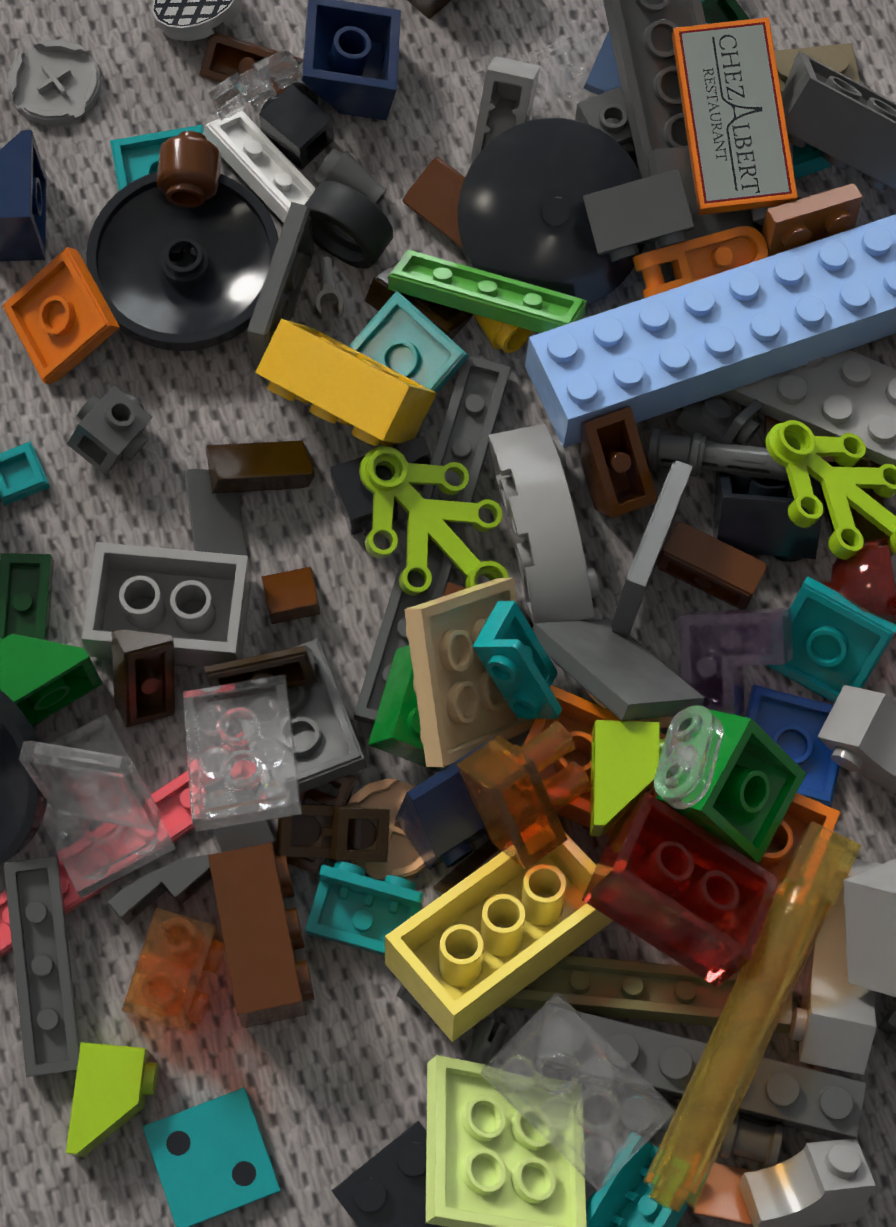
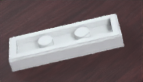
[203,109,316,223]

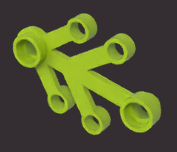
[765,420,896,560]
[359,446,509,596]

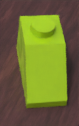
[590,720,669,836]
[66,1042,159,1157]

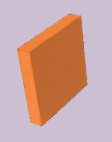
[2,247,120,384]

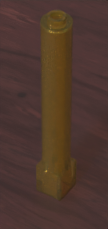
[643,821,862,1213]

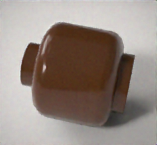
[156,131,222,208]

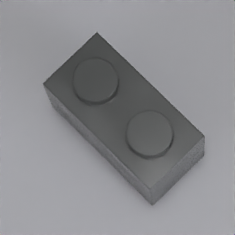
[583,168,695,262]

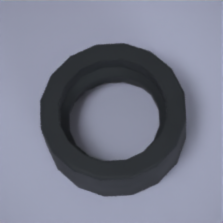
[305,181,393,269]

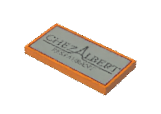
[672,17,798,215]

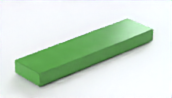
[388,250,587,333]

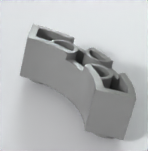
[488,423,600,625]
[817,685,896,794]
[790,852,881,1075]

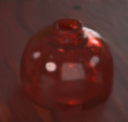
[822,538,896,639]

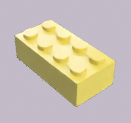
[385,817,620,1042]

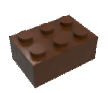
[208,842,315,1028]

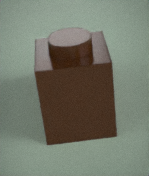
[581,406,658,518]

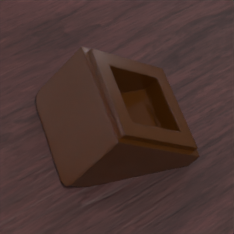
[262,567,320,624]

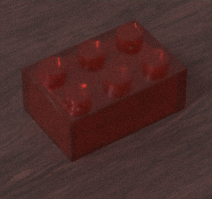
[582,792,780,987]

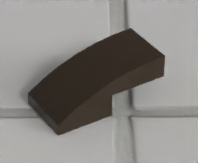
[276,803,390,862]

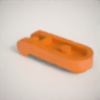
[632,226,768,298]

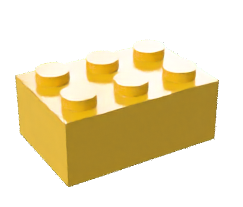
[255,319,437,447]

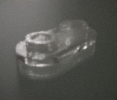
[654,705,723,809]

